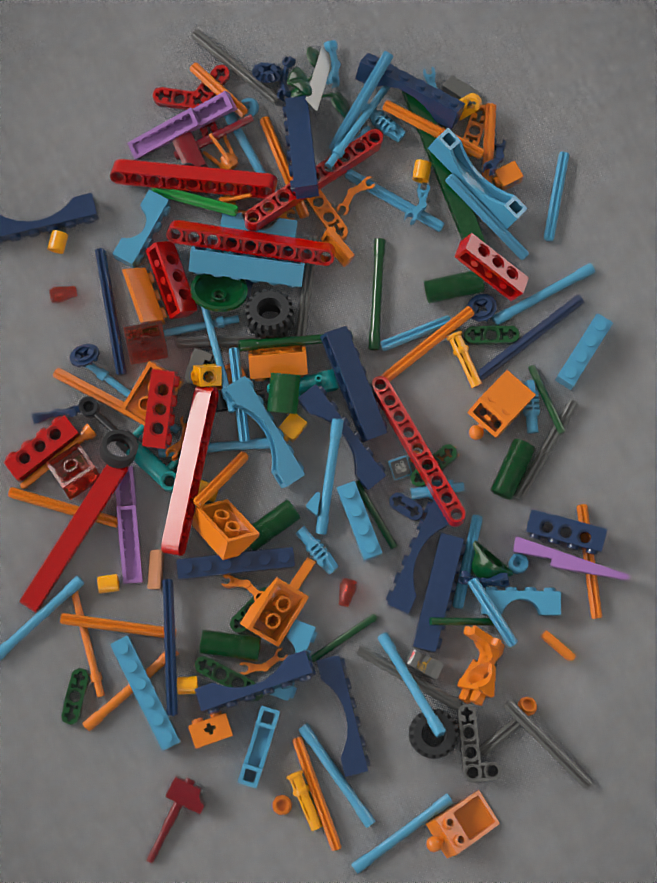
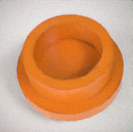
[517,697,537,716]
[272,795,292,815]

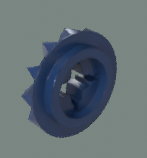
[252,61,282,83]
[467,294,497,323]
[69,343,100,368]

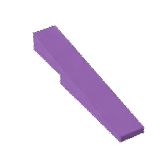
[127,91,237,160]
[116,466,143,584]
[513,536,629,581]

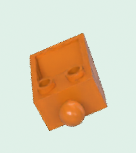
[467,370,536,440]
[426,790,500,858]

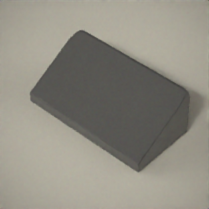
[442,75,483,106]

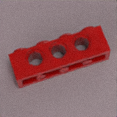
[454,233,529,301]
[146,241,198,319]
[142,369,180,449]
[3,415,80,482]

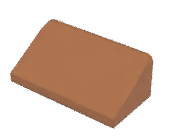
[147,550,164,590]

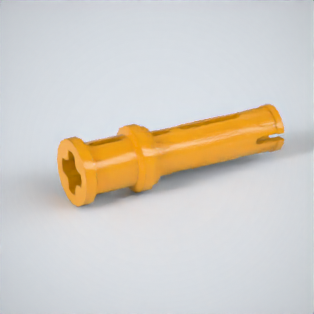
[446,331,483,388]
[286,770,323,831]

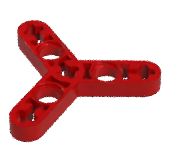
[153,65,230,144]

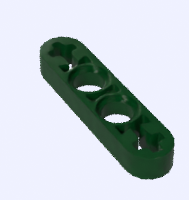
[195,656,264,701]

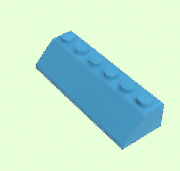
[189,236,307,288]

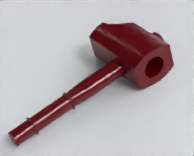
[172,114,254,167]
[146,775,206,864]

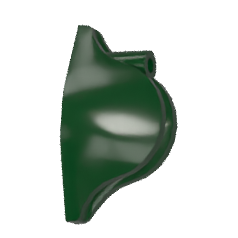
[472,540,514,578]

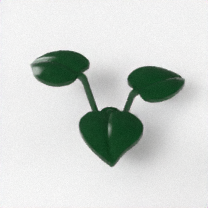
[287,46,350,119]

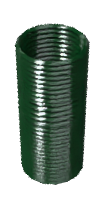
[424,271,484,304]
[490,438,536,500]
[250,499,301,551]
[199,629,261,662]

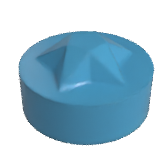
[241,98,259,116]
[508,553,529,574]

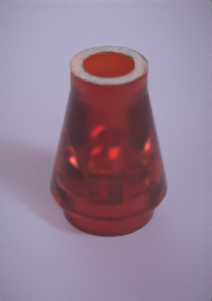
[48,285,78,304]
[338,578,358,607]

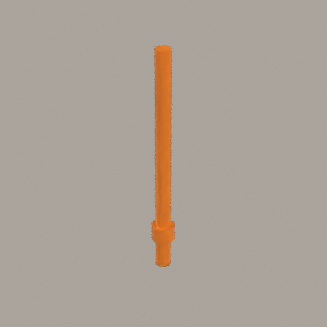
[71,591,105,698]

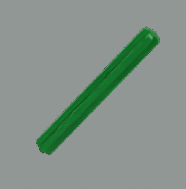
[151,187,238,216]

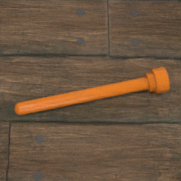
[20,423,97,489]

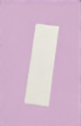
[305,47,331,111]

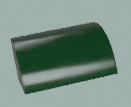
[267,373,301,414]

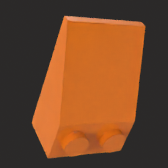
[120,361,185,426]
[240,577,309,647]

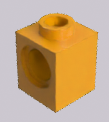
[191,364,222,387]
[278,414,308,443]

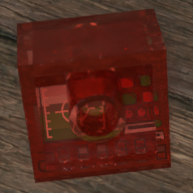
[123,320,169,365]
[46,442,100,500]

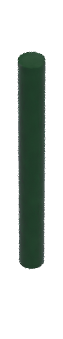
[528,365,566,435]
[355,480,398,550]
[311,613,378,663]
[429,617,504,626]

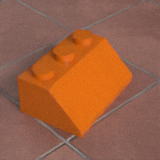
[122,267,167,328]
[248,345,308,381]
[192,499,260,560]

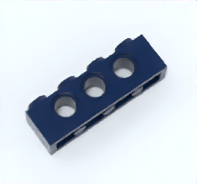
[526,509,608,555]

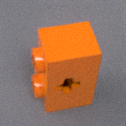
[188,711,234,749]

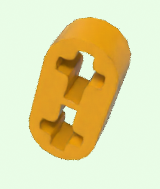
[459,93,482,121]

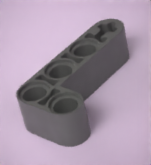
[457,704,502,782]

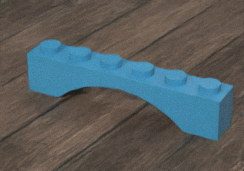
[428,128,528,229]
[221,376,305,488]
[110,635,182,751]

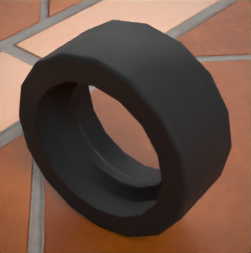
[99,430,138,468]

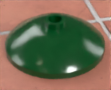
[191,273,248,312]

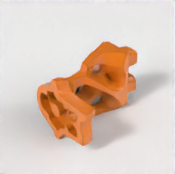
[457,626,506,706]

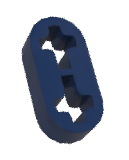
[389,493,423,521]

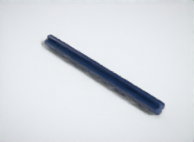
[95,248,127,375]
[477,295,584,380]
[162,579,178,716]

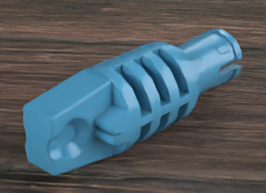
[361,102,406,142]
[523,380,540,434]
[410,479,465,500]
[295,526,339,575]

